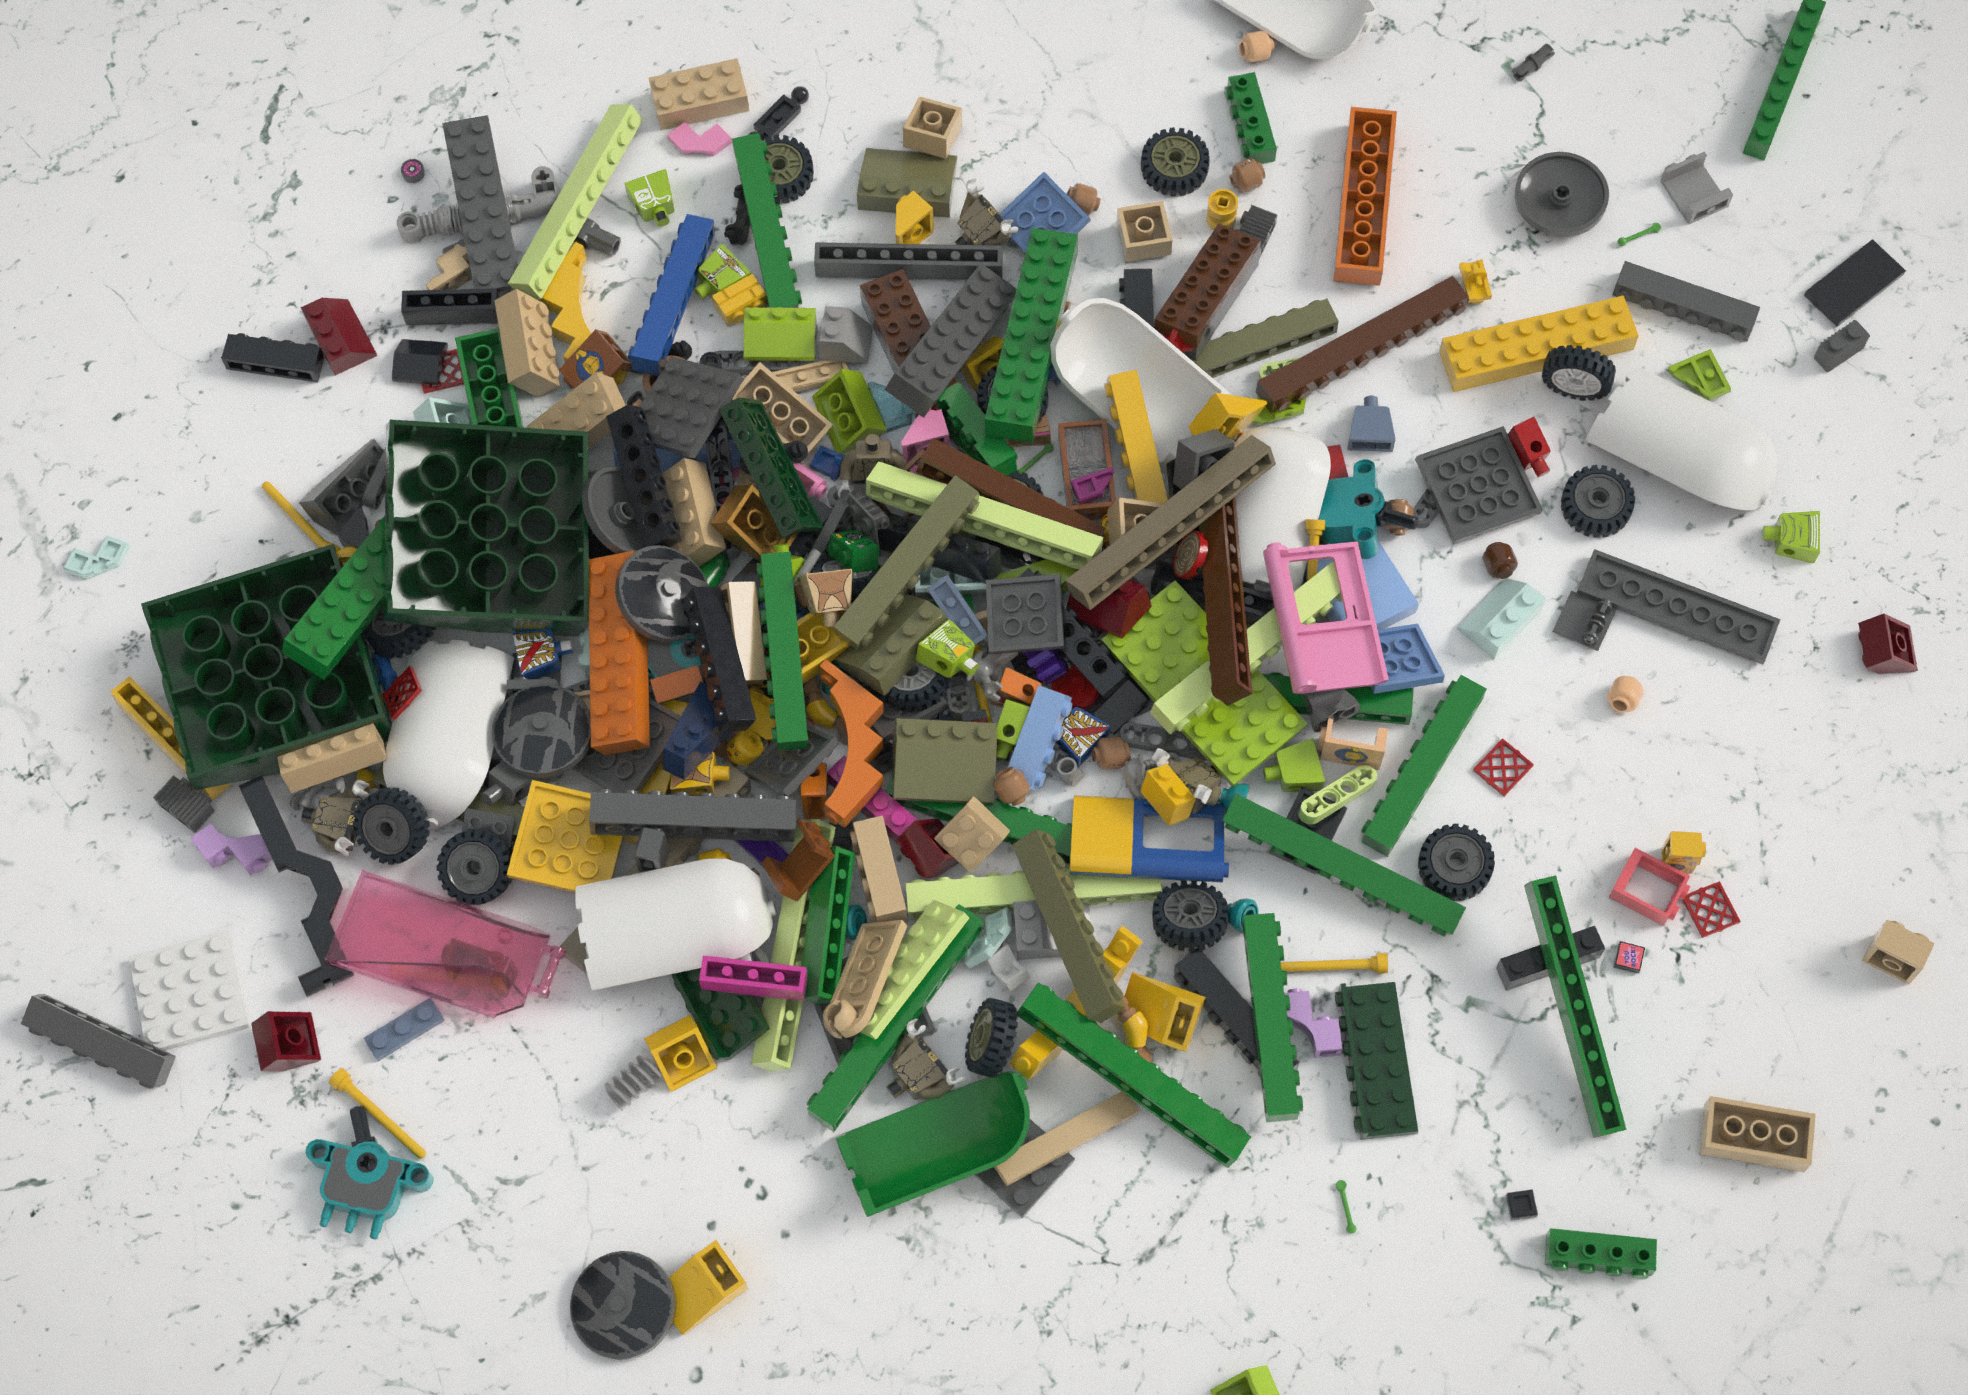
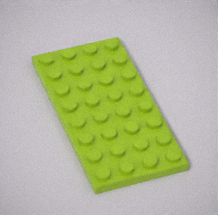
[1100,581,1308,786]

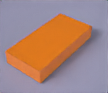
[650,665,703,704]

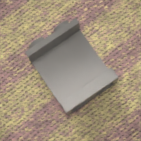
[1660,152,1733,224]

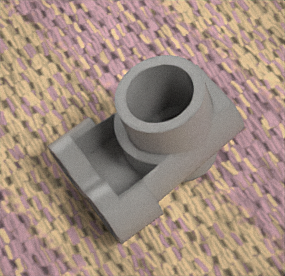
[1044,748,1084,787]

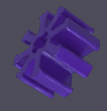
[1022,649,1069,685]

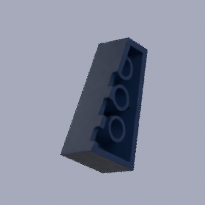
[663,681,732,780]

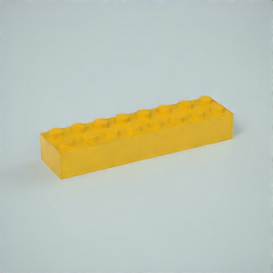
[1439,296,1639,392]

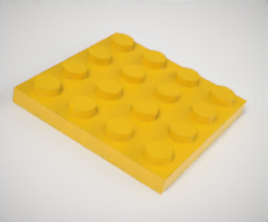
[507,780,623,893]

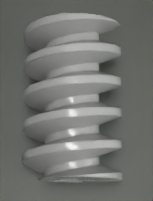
[604,1055,663,1111]

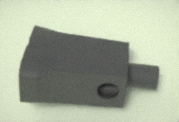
[1301,689,1360,732]
[481,761,561,806]

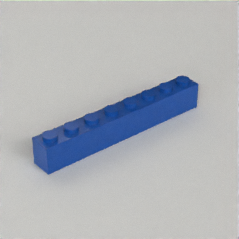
[628,214,715,376]

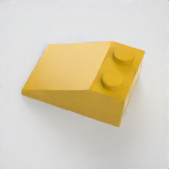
[765,613,850,684]

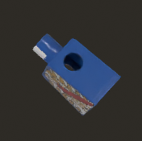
[512,630,573,679]
[1056,707,1110,768]

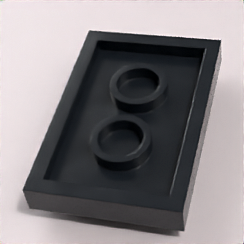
[1269,787,1347,875]

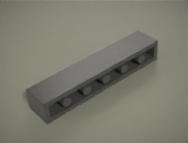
[1612,261,1761,341]
[21,993,176,1089]

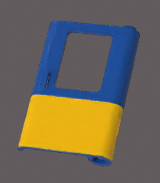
[1070,795,1229,883]

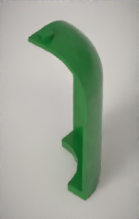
[835,1070,1030,1217]

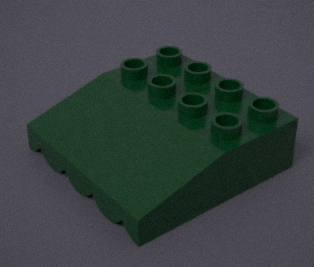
[384,419,589,636]
[141,544,392,790]

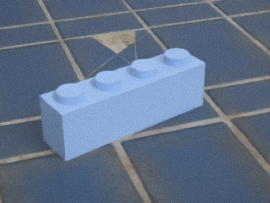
[1008,685,1072,791]

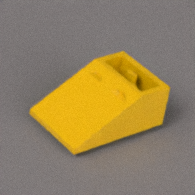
[1188,393,1267,441]
[1117,972,1206,1052]
[669,1240,748,1336]

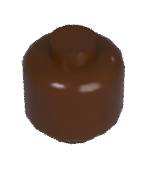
[1482,542,1518,579]

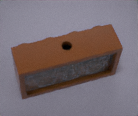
[1058,419,1116,520]

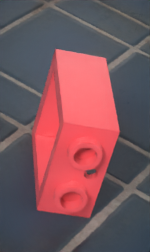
[1609,848,1691,926]

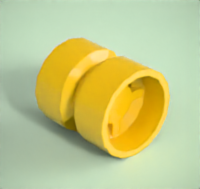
[1206,189,1238,230]

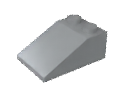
[1013,900,1091,960]

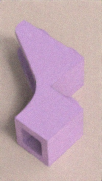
[190,823,272,876]
[1284,988,1342,1058]

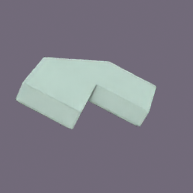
[63,535,130,580]
[964,907,1012,968]

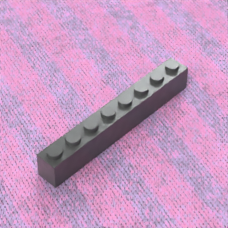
[814,242,1003,280]

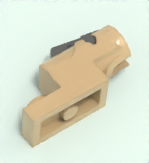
[425,239,472,290]

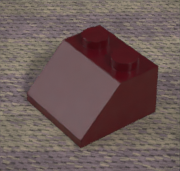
[1858,613,1918,674]
[895,818,959,879]
[251,1011,321,1071]

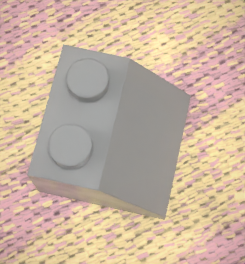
[819,306,872,364]

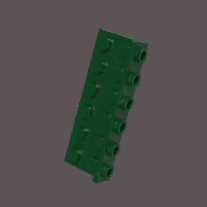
[720,397,824,538]
[671,968,770,1061]
[1335,982,1419,1140]

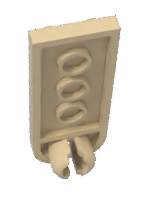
[823,920,907,1038]

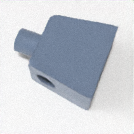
[1347,395,1395,452]

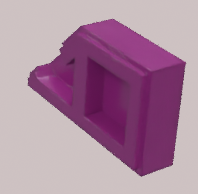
[1071,467,1114,505]

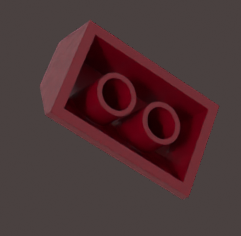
[300,298,378,376]
[1066,579,1152,639]

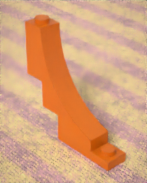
[819,659,884,828]

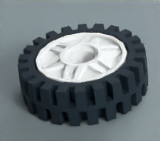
[1542,345,1616,401]

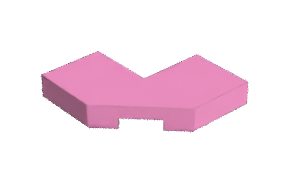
[667,122,732,155]

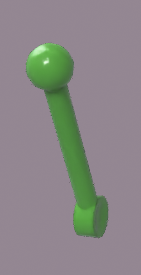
[1617,223,1661,246]
[1018,443,1054,475]
[1336,1180,1357,1234]

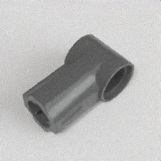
[574,218,621,257]

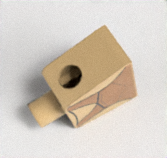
[800,569,852,627]

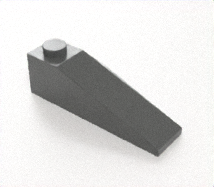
[299,439,384,535]

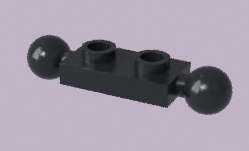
[748,86,809,141]

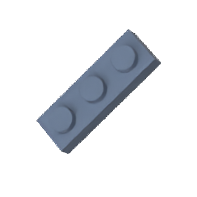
[927,575,988,646]
[364,997,445,1061]

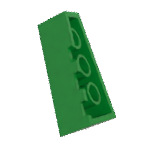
[936,382,1018,476]

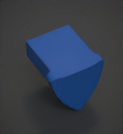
[810,445,845,481]

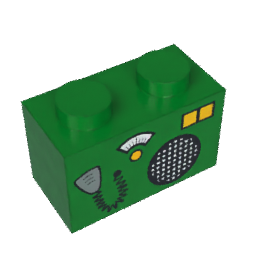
[828,530,879,573]

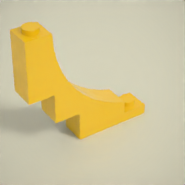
[540,242,627,387]
[1009,926,1143,1080]

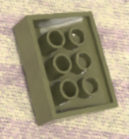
[857,148,957,218]
[832,593,947,696]
[893,718,997,804]

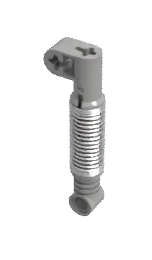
[397,166,558,242]

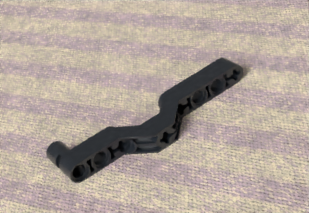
[699,352,741,561]
[238,775,354,997]

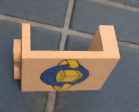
[1317,719,1388,770]

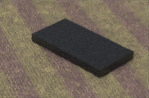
[1804,239,1906,327]

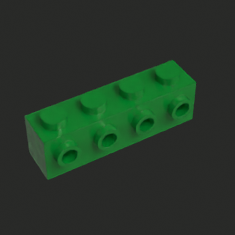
[1224,72,1277,164]
[1545,1228,1657,1279]

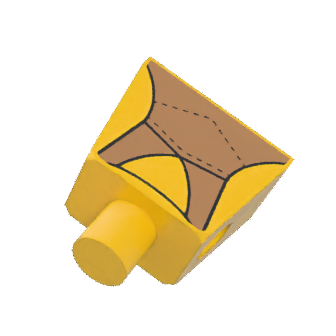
[670,752,730,796]

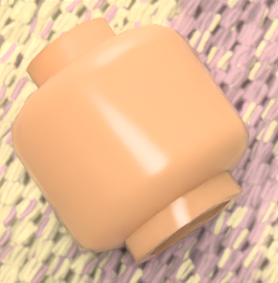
[1239,31,1274,63]
[1607,676,1644,713]

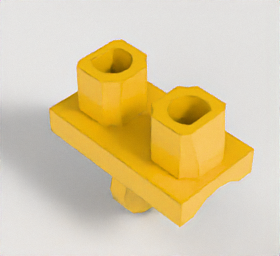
[1459,259,1492,304]

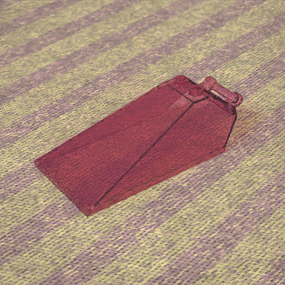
[324,870,566,1019]

